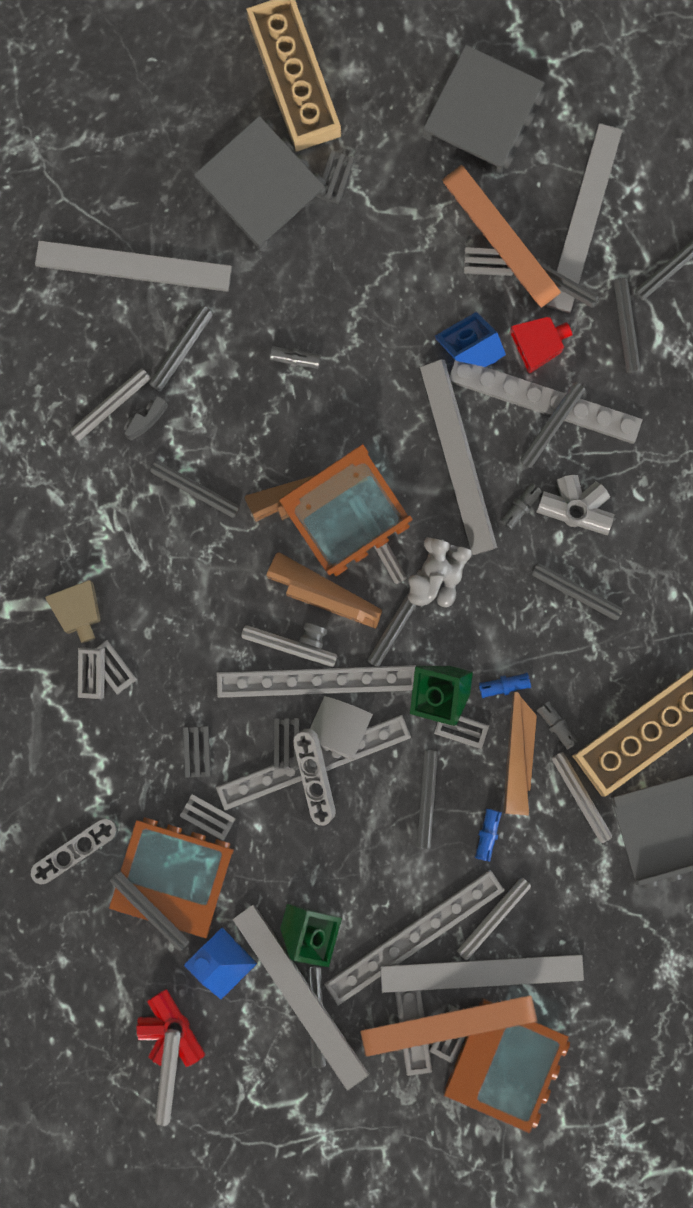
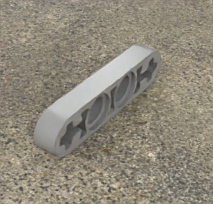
[293,729,336,826]
[31,819,118,884]

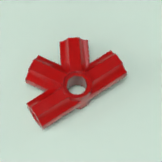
[137,989,206,1067]

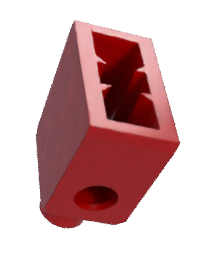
[510,317,572,374]

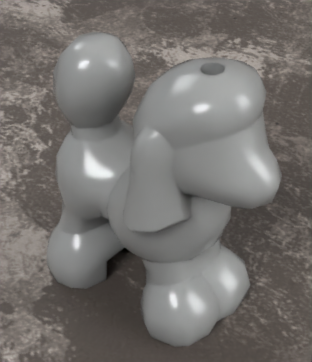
[408,537,472,607]

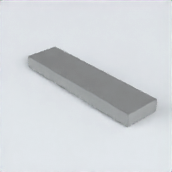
[395,990,432,1076]

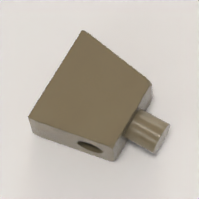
[45,580,101,643]

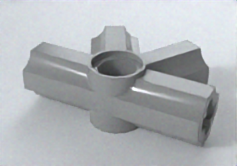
[537,475,615,535]

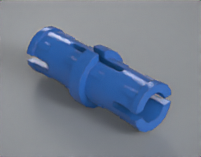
[479,672,531,699]
[475,808,502,861]

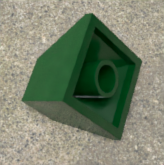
[410,666,473,726]
[280,904,342,967]

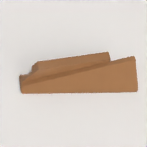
[245,475,368,522]
[266,553,382,629]
[503,692,537,816]

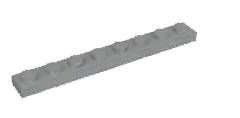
[450,360,643,444]

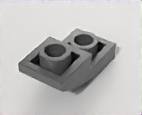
[124,396,168,441]

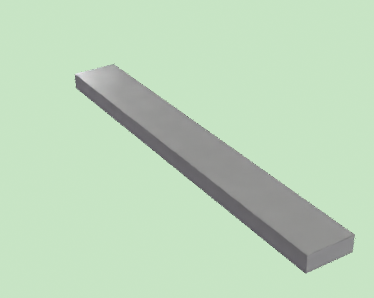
[546,123,622,314]
[35,241,232,292]
[420,359,497,555]
[217,665,416,698]
[216,715,411,811]
[324,870,505,1005]
[232,904,369,1090]
[380,954,584,993]

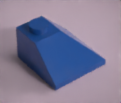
[435,312,506,367]
[184,927,257,999]

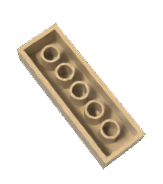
[247,0,341,152]
[572,668,693,797]

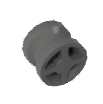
[298,623,328,649]

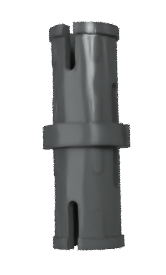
[270,346,321,370]
[500,483,543,530]
[536,701,580,750]

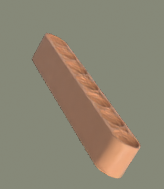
[442,165,561,308]
[361,996,537,1057]

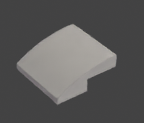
[305,696,373,761]

